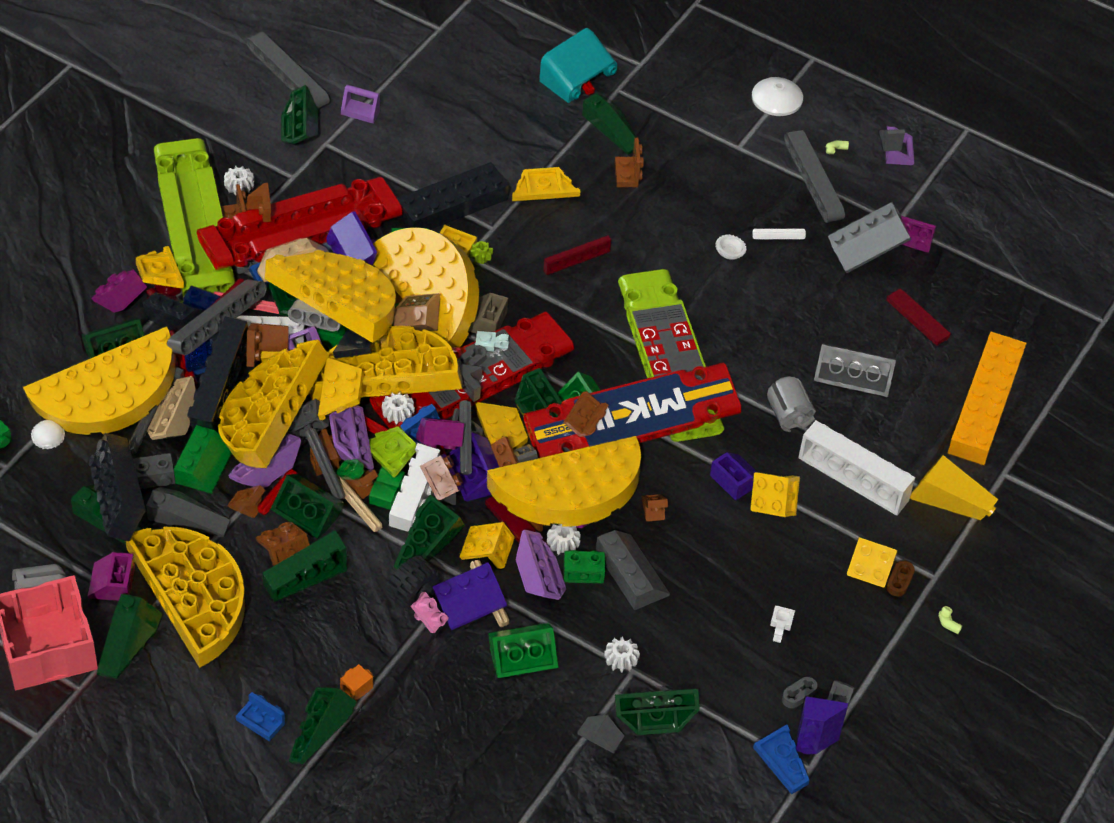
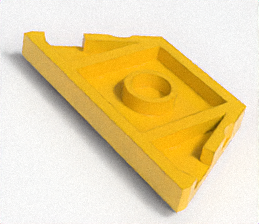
[512,167,580,201]
[136,246,184,288]
[318,358,364,420]
[475,402,528,450]

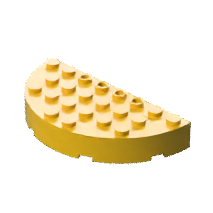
[373,228,479,348]
[265,250,396,343]
[23,326,176,435]
[309,326,463,401]
[218,340,329,468]
[487,436,641,527]
[126,527,245,668]

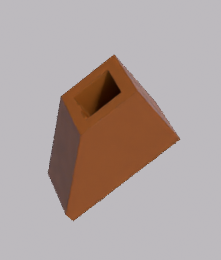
[310,429,341,476]

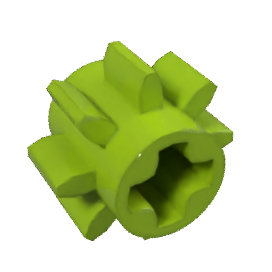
[470,241,493,264]

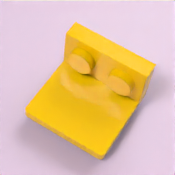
[751,472,800,517]
[460,522,515,569]
[847,537,898,588]

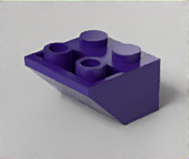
[710,452,757,500]

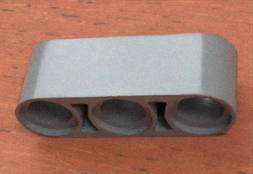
[288,299,341,332]

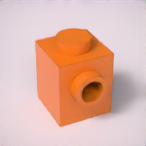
[340,664,373,701]

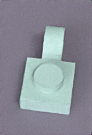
[475,331,509,352]

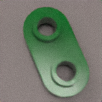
[337,459,364,480]

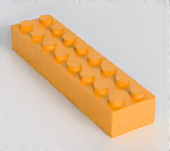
[947,332,1026,465]

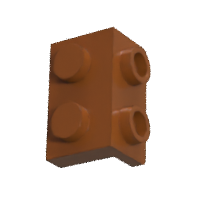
[563,391,609,437]
[491,436,518,467]

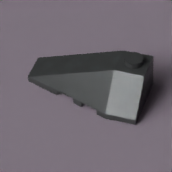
[146,487,230,538]

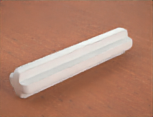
[752,229,806,239]

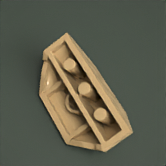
[257,238,330,283]
[147,376,196,440]

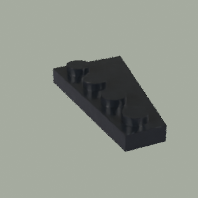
[333,329,374,359]

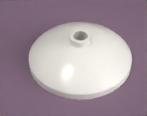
[752,77,803,116]

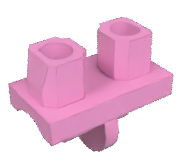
[411,592,448,633]

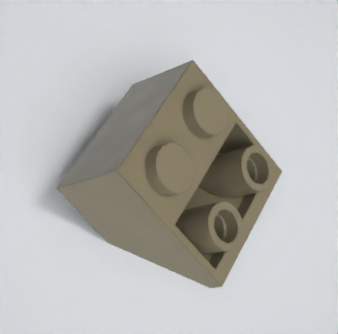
[468,293,508,334]

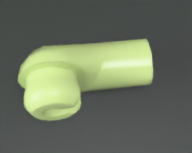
[825,140,849,154]
[939,606,962,634]

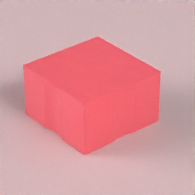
[0,575,98,691]

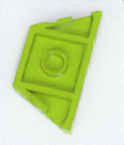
[369,427,417,477]

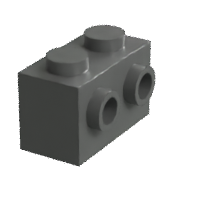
[287,399,329,441]
[133,453,175,489]

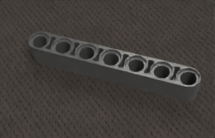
[246,31,330,109]
[784,130,845,223]
[167,279,267,355]

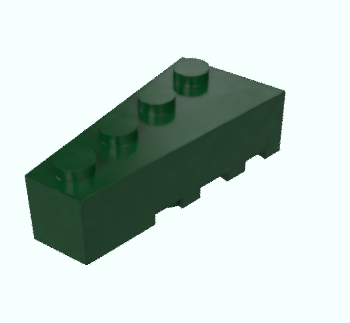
[263,530,347,602]

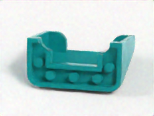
[540,28,617,103]

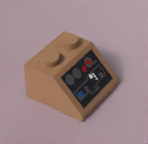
[393,293,440,331]

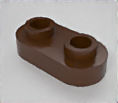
[887,561,915,596]

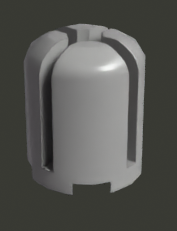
[767,376,816,432]
[12,564,65,590]

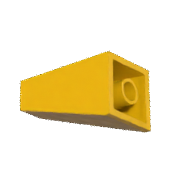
[910,455,998,520]

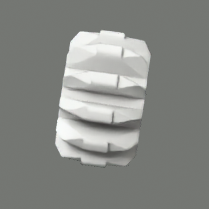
[224,166,254,196]
[382,392,415,425]
[547,524,580,555]
[604,636,640,673]

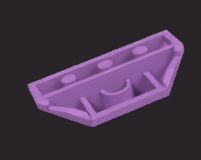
[329,405,374,470]
[228,433,301,488]
[516,530,566,600]

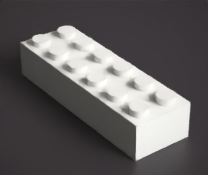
[799,420,915,516]

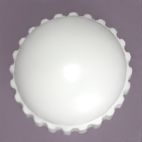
[715,235,747,260]
[31,420,65,449]

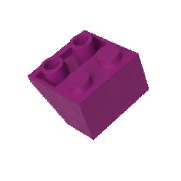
[901,216,937,253]
[91,269,147,313]
[416,418,464,450]
[88,552,135,601]

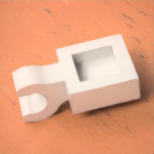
[770,605,795,643]

